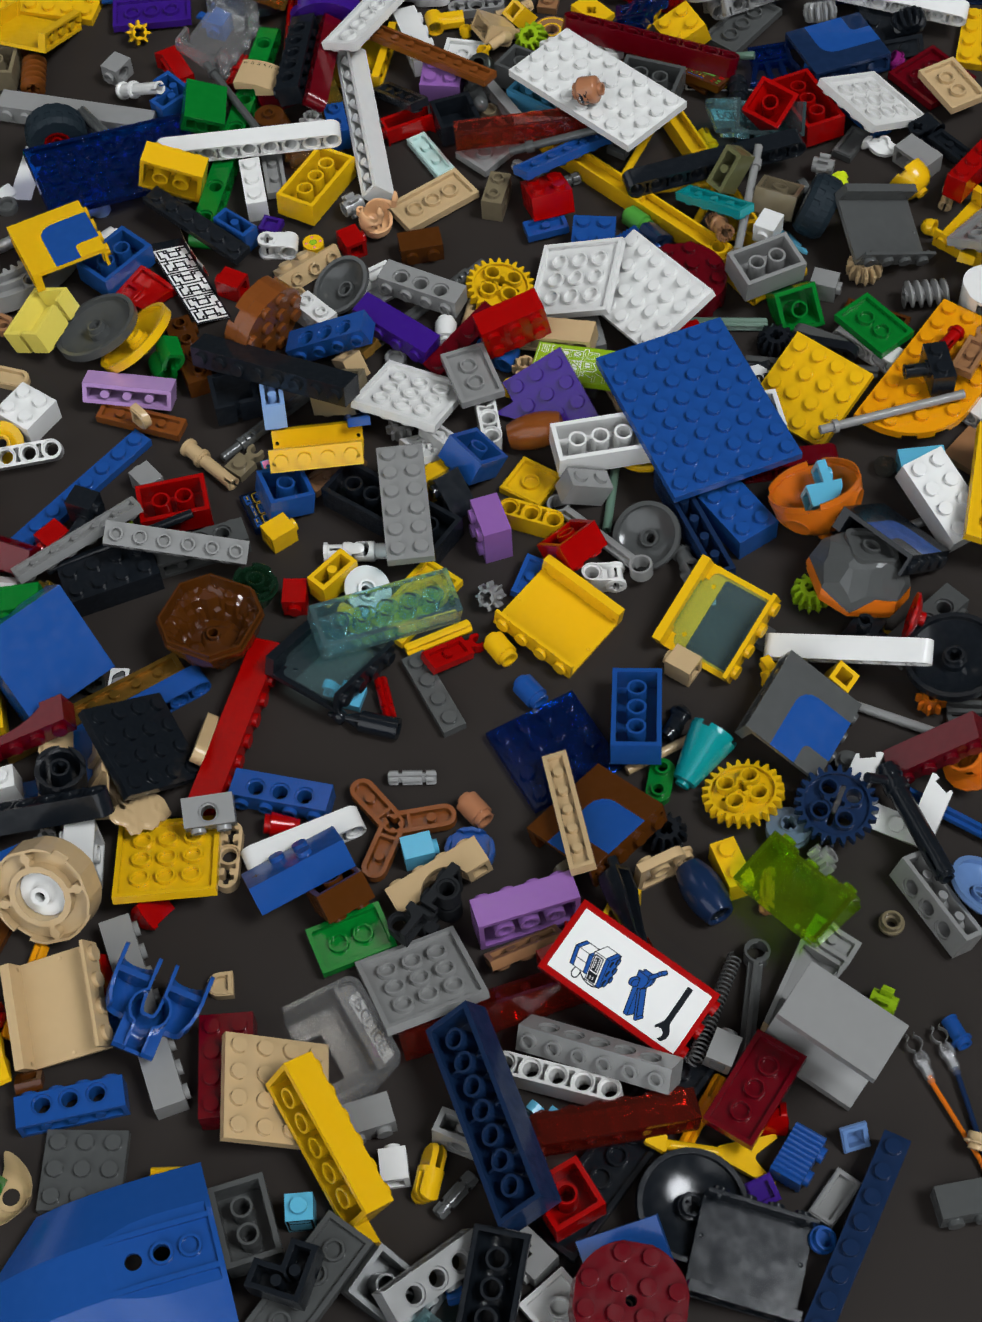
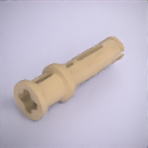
[180,438,239,491]

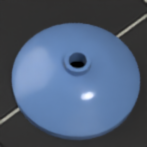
[951,855,982,915]

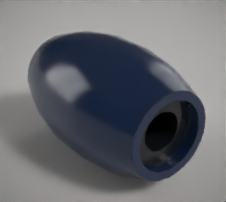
[676,858,733,925]

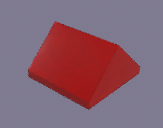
[741,76,799,130]

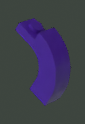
[290,0,360,22]

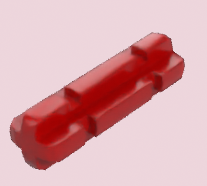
[374,676,397,717]

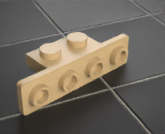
[273,243,341,287]

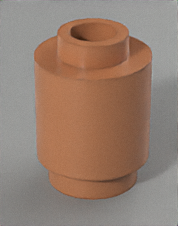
[457,791,494,829]

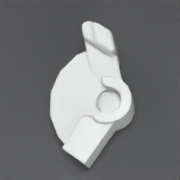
[861,135,896,158]

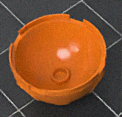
[768,457,864,539]

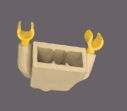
[459,9,520,56]

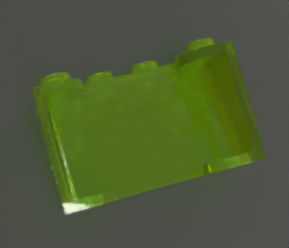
[733,830,861,949]

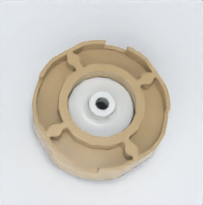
[0,836,102,945]

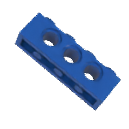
[285,310,376,361]
[228,768,336,821]
[13,1074,131,1138]

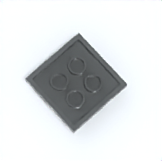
[36,1129,131,1214]

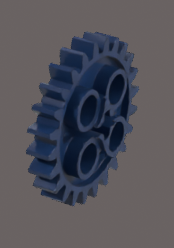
[793,765,879,848]

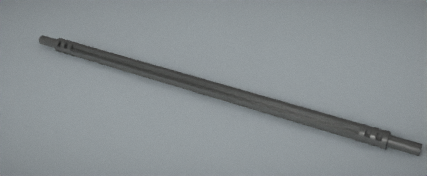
[220,258,484,462]

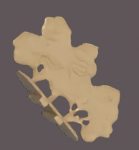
[88,743,171,836]

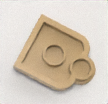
[634,846,694,891]

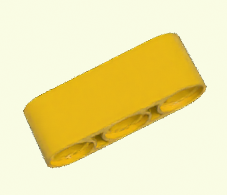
[501,498,564,538]

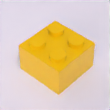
[652,0,712,44]

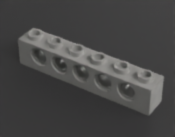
[102,520,250,567]
[515,1014,684,1095]

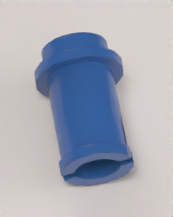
[941,1014,973,1051]

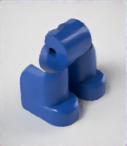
[105,942,215,1062]

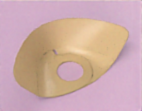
[0,1151,33,1226]

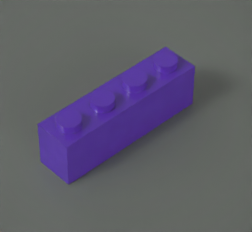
[352,292,440,365]

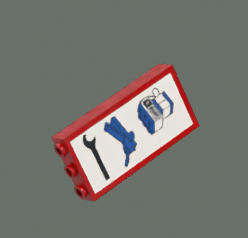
[537,899,721,1058]

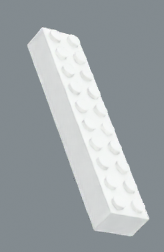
[549,389,787,477]

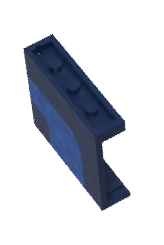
[785,12,891,81]

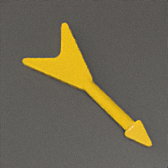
[643,1134,777,1183]

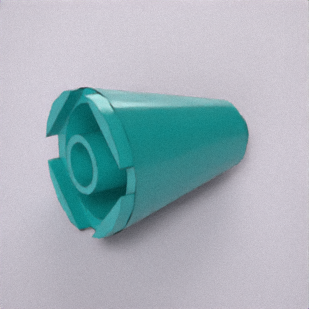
[673,717,737,790]

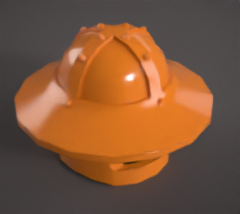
[943,752,982,792]

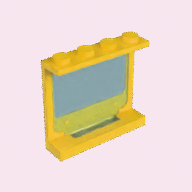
[651,554,781,684]

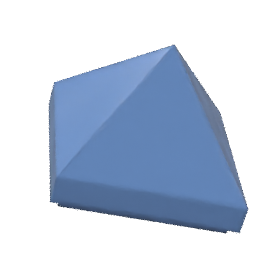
[839,1120,871,1154]

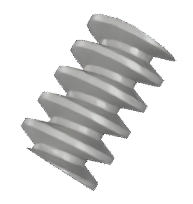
[901,278,950,309]

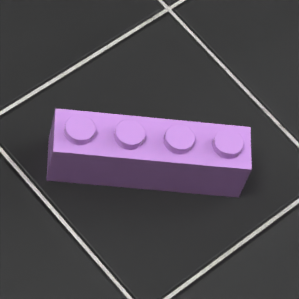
[82,370,177,411]

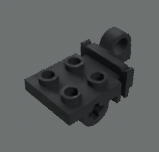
[387,862,463,947]

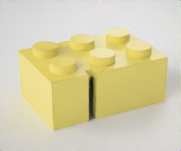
[3,287,80,353]

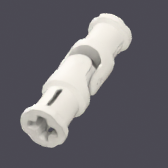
[323,541,387,562]

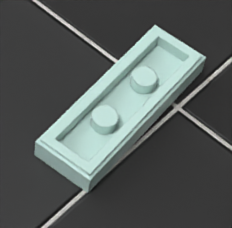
[406,131,455,178]

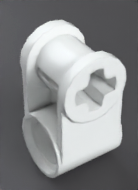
[257,231,299,260]
[581,561,627,593]

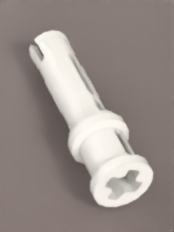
[115,80,165,100]

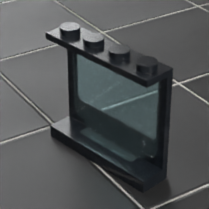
[265,604,396,714]

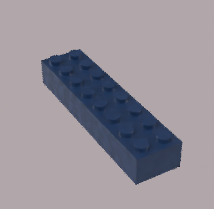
[425,1000,562,1231]

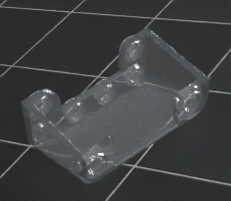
[175,0,261,79]

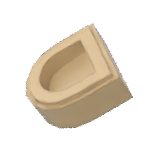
[130,403,152,429]
[207,970,235,1000]

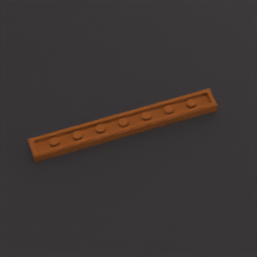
[369,25,497,87]

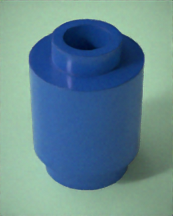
[513,674,549,710]

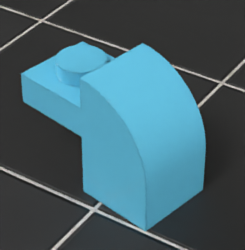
[800,459,843,511]

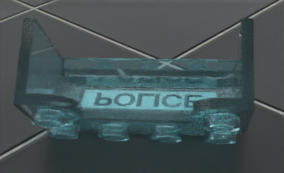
[705,97,807,139]

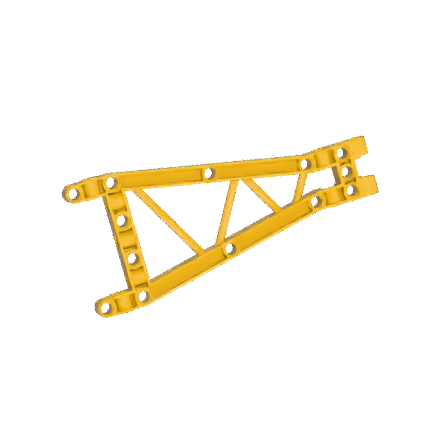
[524,111,807,306]

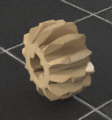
[846,256,883,286]

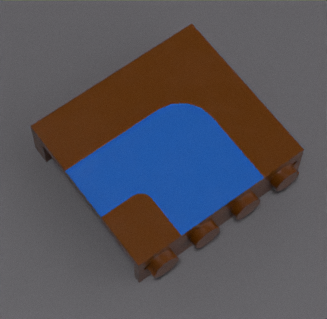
[527,763,668,887]

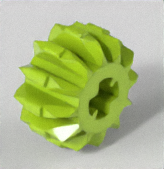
[515,21,549,51]
[790,574,828,614]

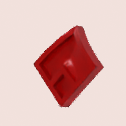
[116,265,177,312]

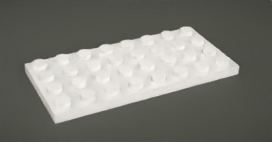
[509,28,687,152]

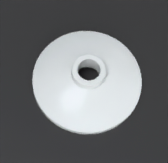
[344,565,391,612]

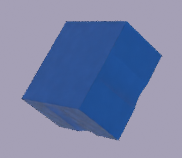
[0,584,115,721]

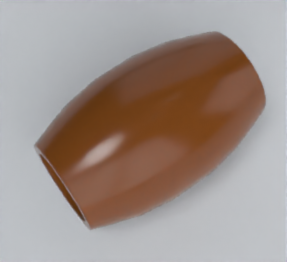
[506,410,563,450]

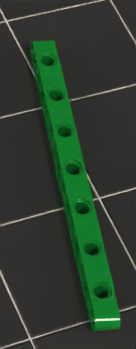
[188,27,281,250]

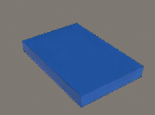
[576,1213,675,1263]

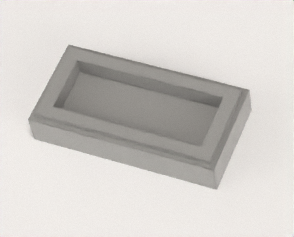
[808,1167,862,1229]

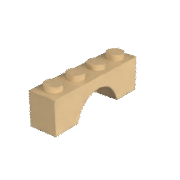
[384,836,493,923]

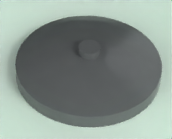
[56,293,138,362]

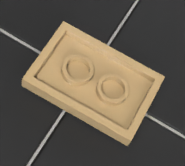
[917,56,982,114]

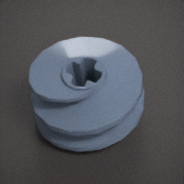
[765,807,812,851]

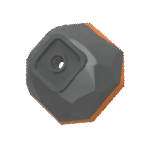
[805,528,911,618]

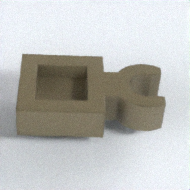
[224,444,265,482]

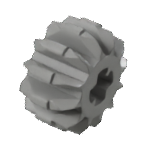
[803,0,837,23]

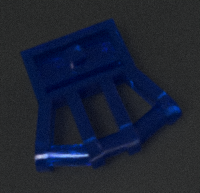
[613,0,669,30]
[747,41,803,88]

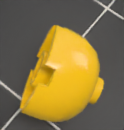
[889,158,930,200]

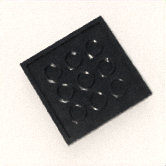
[78,692,200,801]

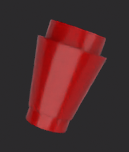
[263,811,300,837]

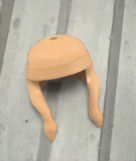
[356,191,398,239]

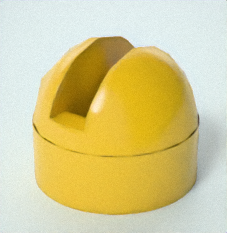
[920,218,938,237]

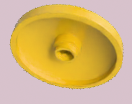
[101,302,171,373]

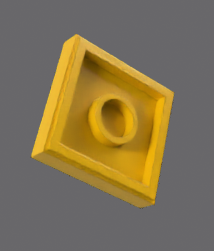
[499,456,560,506]

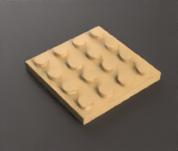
[220,1031,329,1150]

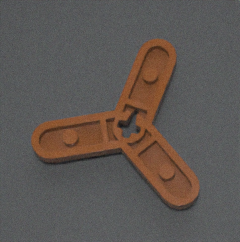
[350,778,457,883]

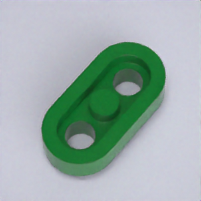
[645,758,675,806]

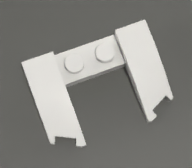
[831,752,953,848]

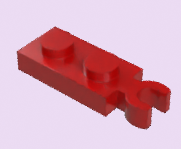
[420,633,485,675]

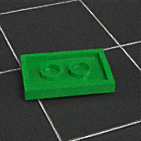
[834,292,914,359]
[305,901,397,978]

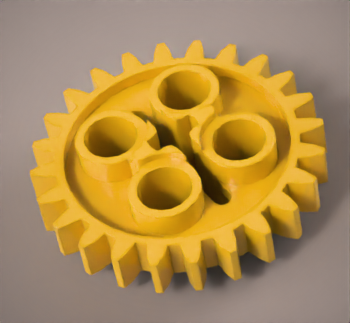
[465,258,534,309]
[701,759,785,829]

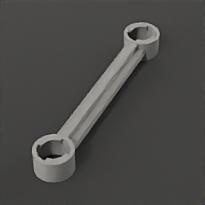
[547,494,653,582]

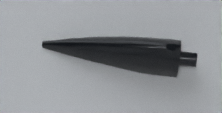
[597,855,648,943]

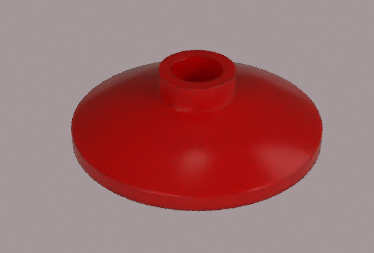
[902,592,927,637]

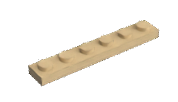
[542,749,597,876]

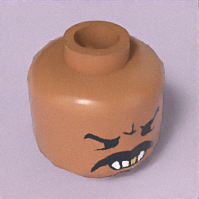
[572,75,605,105]

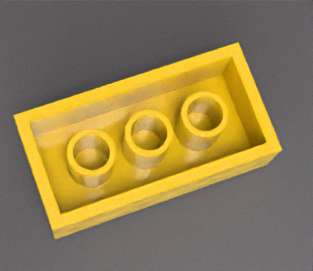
[276,148,356,226]

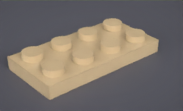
[388,168,479,231]

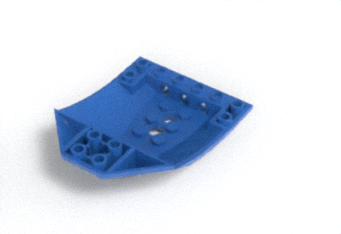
[0,1162,239,1322]

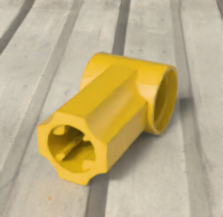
[424,9,465,36]

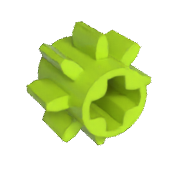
[869,984,900,1015]

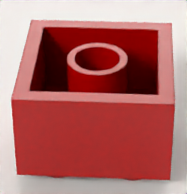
[520,172,575,222]
[536,519,608,571]
[541,1155,606,1243]

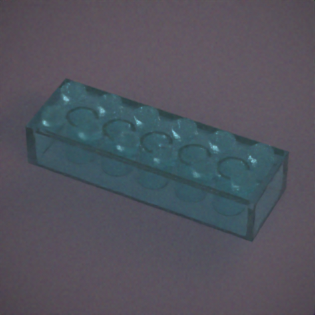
[307,567,463,661]

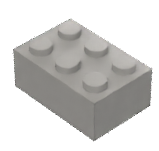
[725,231,807,302]

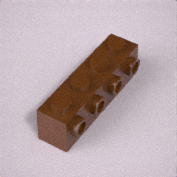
[165,314,217,398]

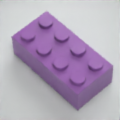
[469,870,581,950]

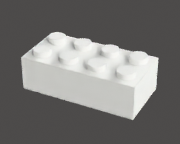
[895,446,971,553]

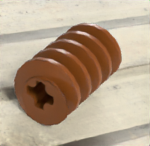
[20,53,47,95]

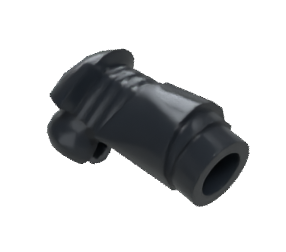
[662,704,692,743]

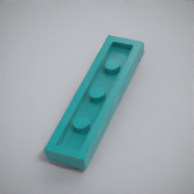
[675,185,754,220]

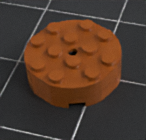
[224,275,302,352]

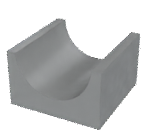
[765,961,909,1111]

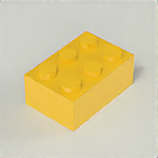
[138,141,209,203]

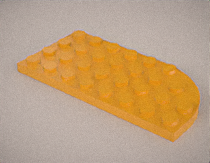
[853,299,982,439]

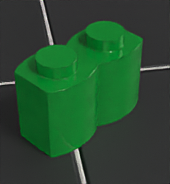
[148,335,185,379]

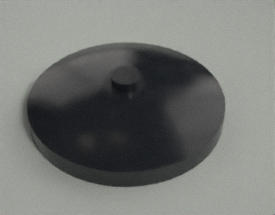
[904,612,982,702]
[635,1147,747,1265]

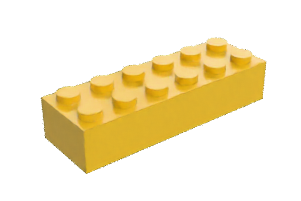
[265,1051,394,1228]

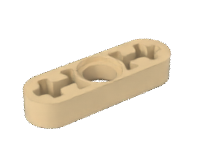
[189,712,219,766]
[218,823,244,894]

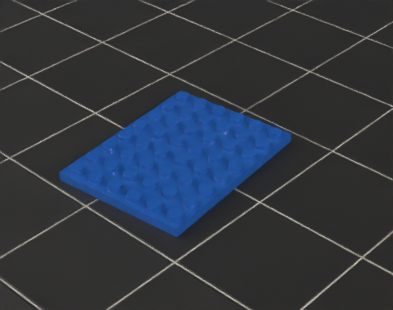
[596,317,803,503]

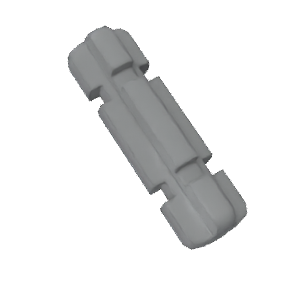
[388,770,437,785]

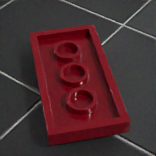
[702,1029,807,1151]

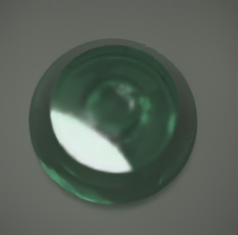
[232,563,279,609]

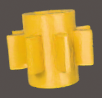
[125,20,151,46]

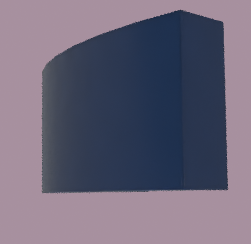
[639,222,674,246]

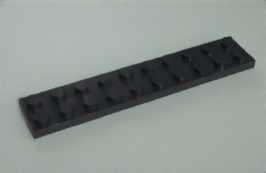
[529,1023,717,1265]

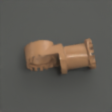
[705,212,735,242]

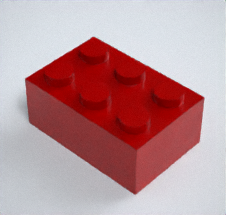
[472,288,552,359]
[135,473,214,531]

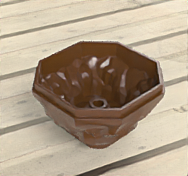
[156,573,265,669]

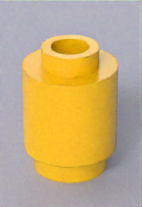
[483,631,518,667]

